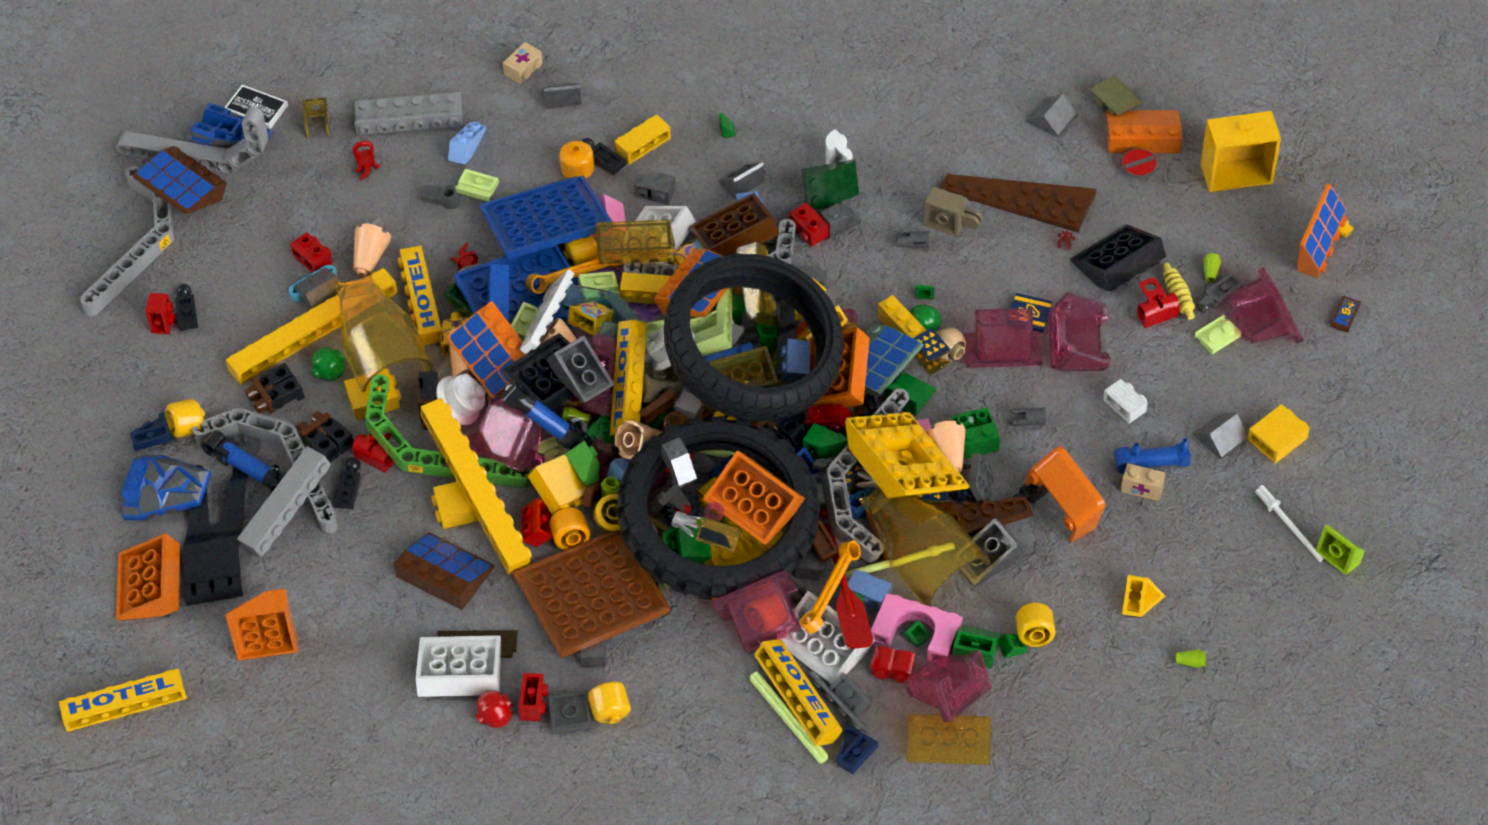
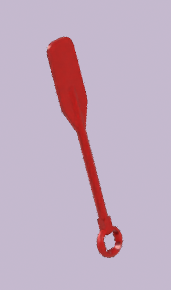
[819,510,873,649]

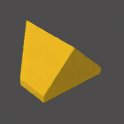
[1122,575,1165,617]

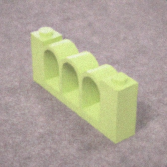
[690,288,732,357]

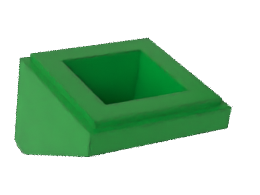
[719,113,736,138]
[915,285,934,300]
[900,620,931,648]
[999,633,1028,658]

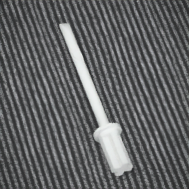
[1255,485,1323,562]

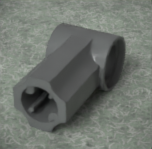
[421,185,459,209]

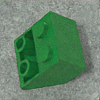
[951,407,1000,459]
[803,423,848,468]
[662,524,712,564]
[952,625,1001,669]

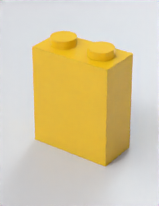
[344,368,402,421]
[1247,404,1310,464]
[528,455,585,515]
[431,482,478,529]

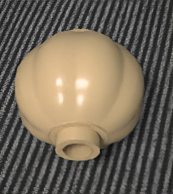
[936,327,966,362]

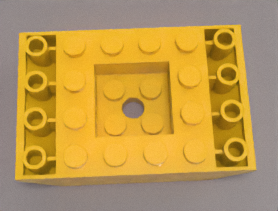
[845,412,970,498]

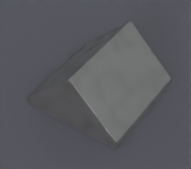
[544,83,582,109]
[1027,94,1077,138]
[719,162,764,199]
[294,268,343,310]
[1194,413,1248,459]

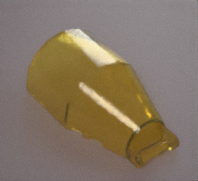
[335,276,434,392]
[860,488,990,607]

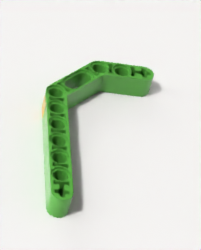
[365,374,532,488]

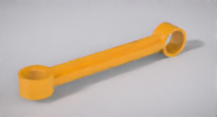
[526,250,625,294]
[800,540,861,634]

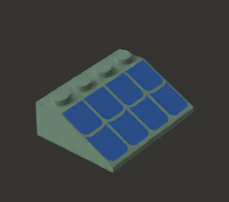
[864,324,924,395]

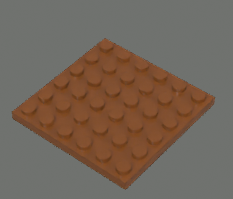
[512,530,671,659]

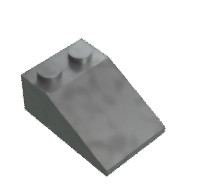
[546,336,615,404]
[952,518,1026,586]

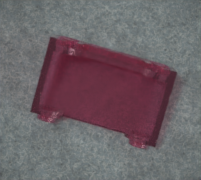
[1049,292,1111,371]

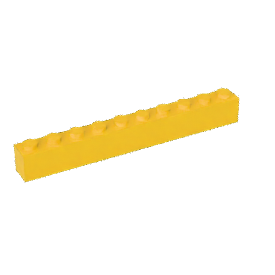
[225,268,398,385]
[420,398,532,575]

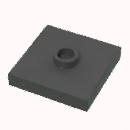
[547,690,593,734]

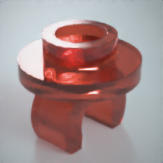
[1057,231,1076,250]

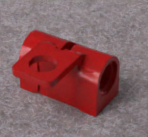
[1136,277,1180,328]
[352,427,396,473]

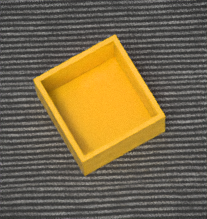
[1201,111,1281,192]

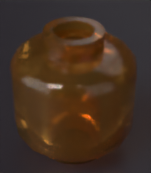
[663,411,687,429]

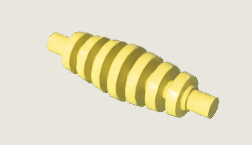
[1163,263,1195,320]

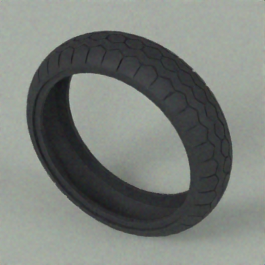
[664,253,843,421]

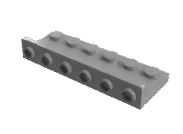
[354,92,463,135]

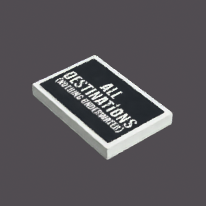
[224,85,288,129]

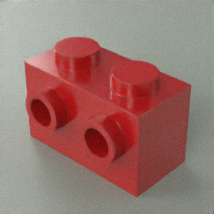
[789,203,829,247]
[290,232,332,273]
[145,293,176,335]
[805,404,852,432]
[521,498,552,548]
[519,673,548,722]

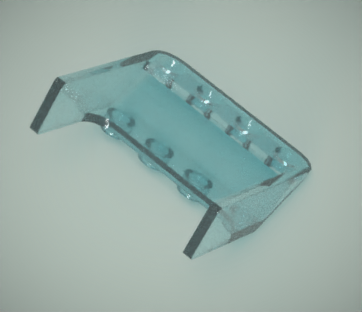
[562,284,647,346]

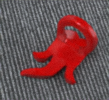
[352,141,380,181]
[450,242,478,270]

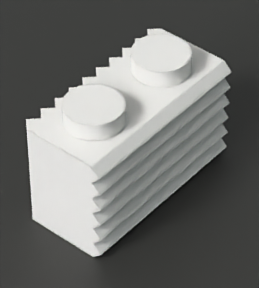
[1103,379,1147,424]

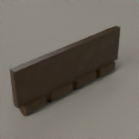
[437,630,518,658]

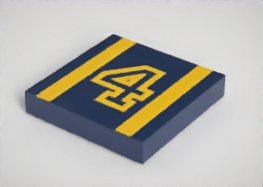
[1007,293,1053,334]

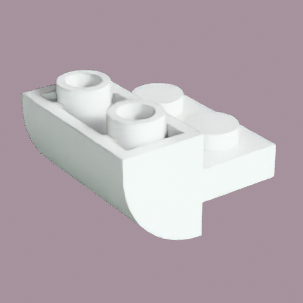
[826,129,853,164]

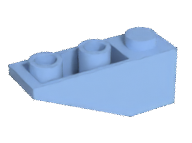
[448,122,486,165]

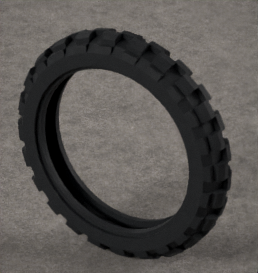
[617,416,820,601]

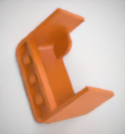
[1025,445,1105,543]

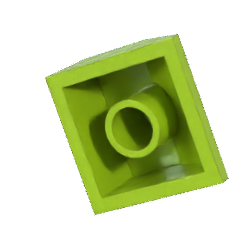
[1316,524,1365,575]

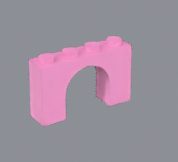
[871,593,963,666]

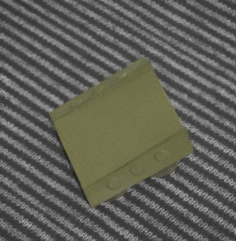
[1092,74,1142,116]

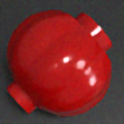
[475,690,513,728]

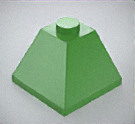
[565,441,600,486]

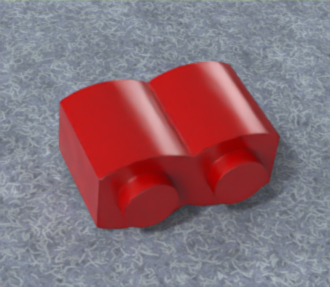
[870,646,915,683]

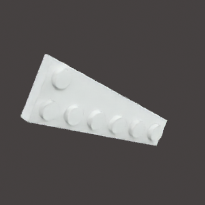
[520,269,574,354]

